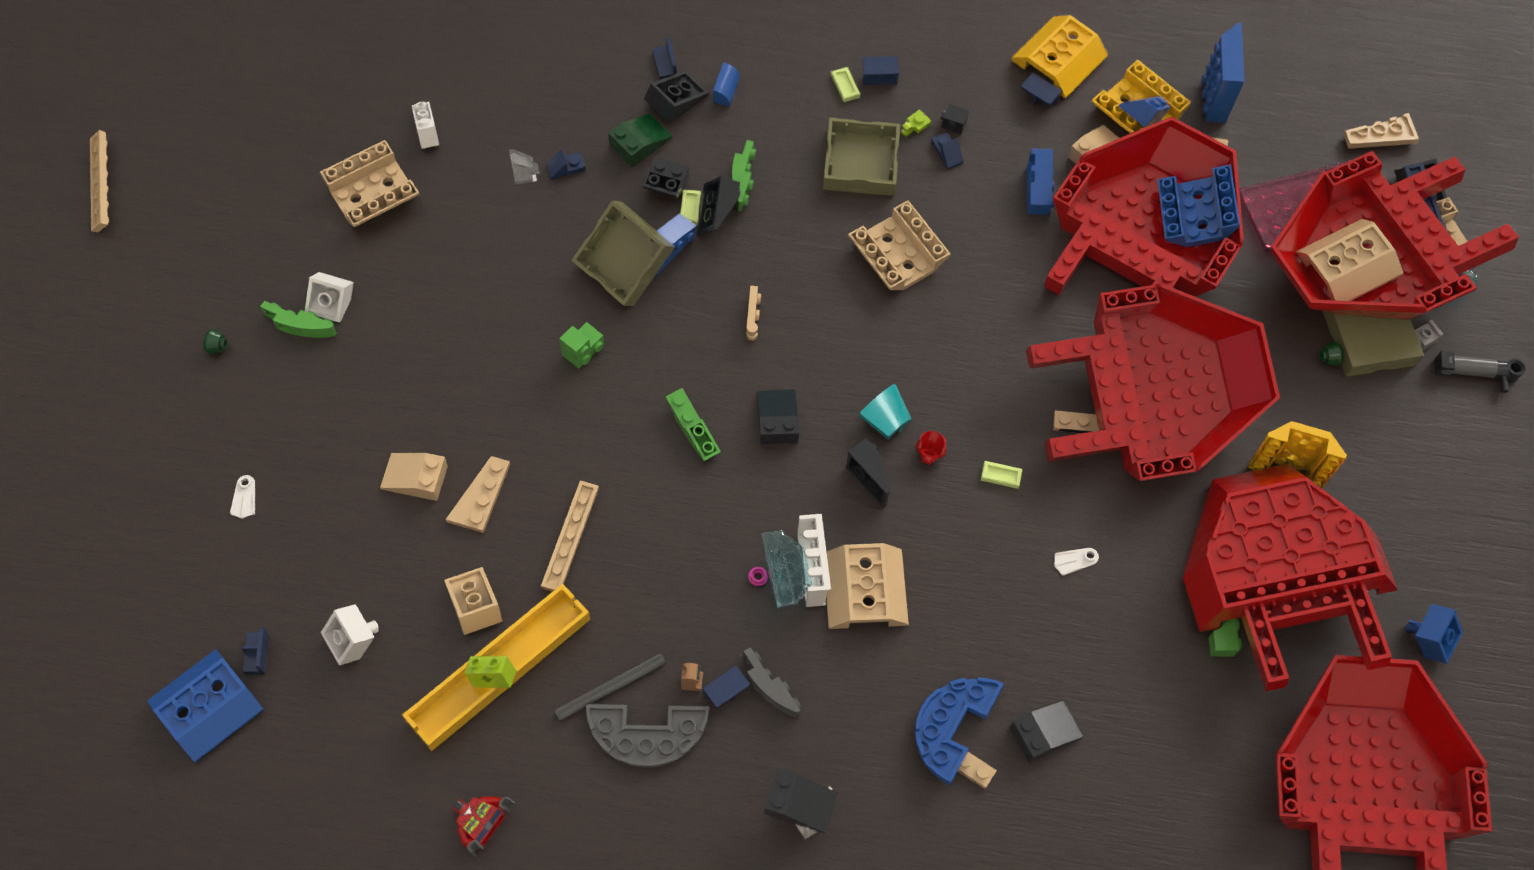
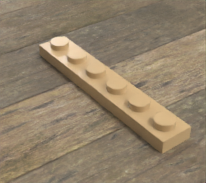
[90,130,109,233]
[541,480,599,592]

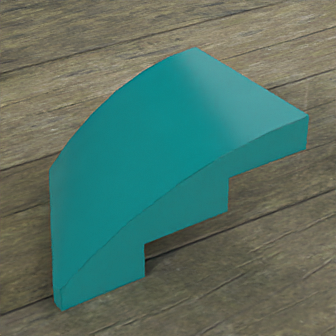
[859,384,912,439]

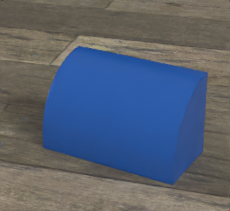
[713,62,740,107]

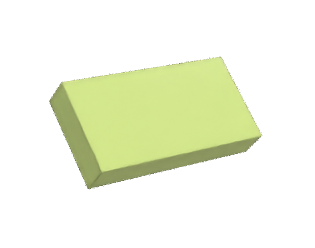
[831,67,860,102]
[681,190,701,225]
[980,461,1022,489]

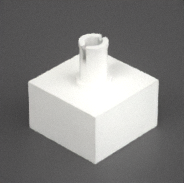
[321,604,379,665]

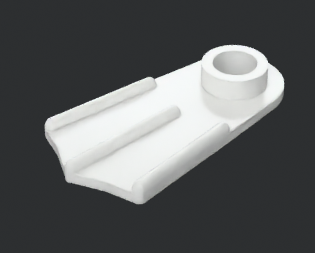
[230,475,255,519]
[1054,548,1099,576]

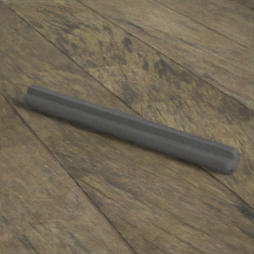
[555,654,665,720]

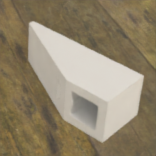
[412,102,439,149]

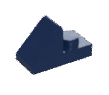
[931,133,964,170]
[546,150,586,180]

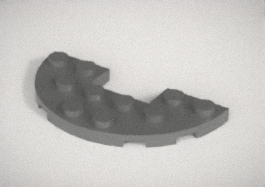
[586,704,709,768]

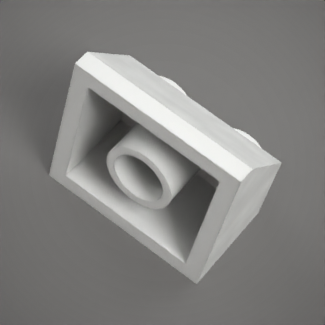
[305,272,354,322]

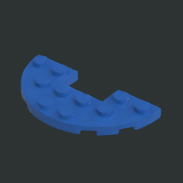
[915,677,1004,785]

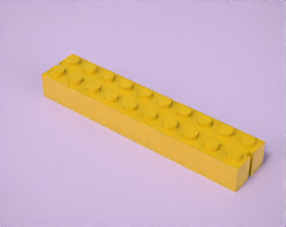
[403,584,590,751]

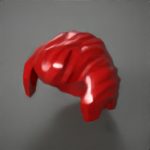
[915,430,947,465]

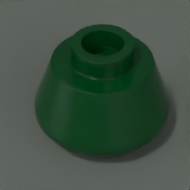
[203,329,228,355]
[1319,341,1343,367]

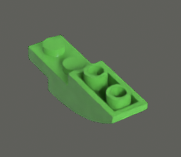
[732,140,756,212]
[260,301,337,338]
[665,388,721,461]

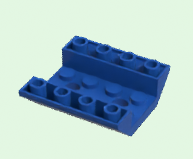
[1157,164,1240,247]
[147,649,264,763]

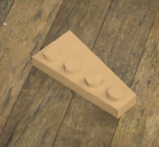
[1344,113,1419,148]
[446,456,510,533]

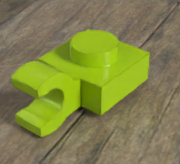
[900,110,931,137]

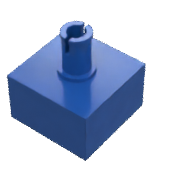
[1406,604,1463,664]

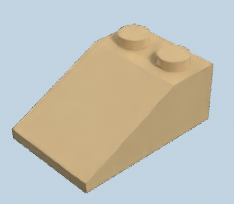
[1068,125,1119,164]
[380,453,448,501]
[444,567,503,635]

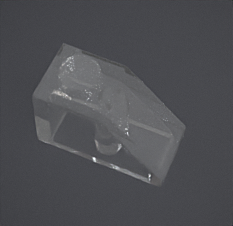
[509,149,539,185]

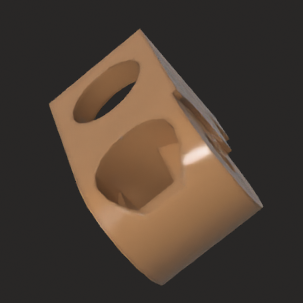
[681,663,703,692]

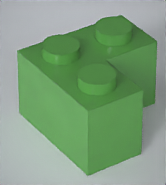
[559,322,604,369]

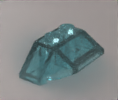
[761,530,812,609]

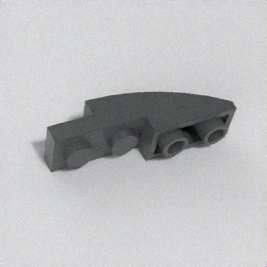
[743,647,801,718]

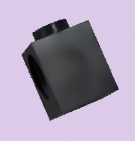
[940,104,969,134]

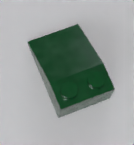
[608,113,673,167]

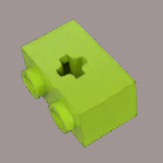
[464,656,516,688]

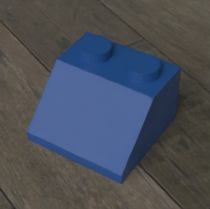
[1119,97,1170,127]

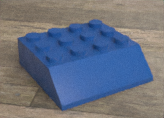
[1201,23,1244,123]

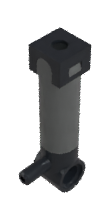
[1435,350,1526,393]

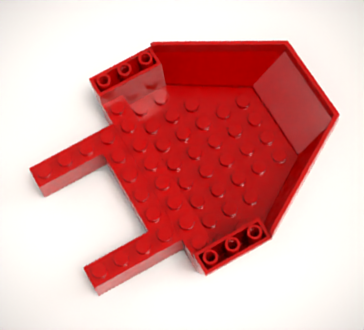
[1044,117,1244,297]
[1270,151,1519,320]
[1026,283,1280,481]
[1182,464,1398,691]
[1276,655,1492,870]

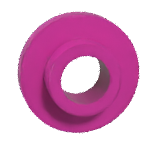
[748,567,768,586]

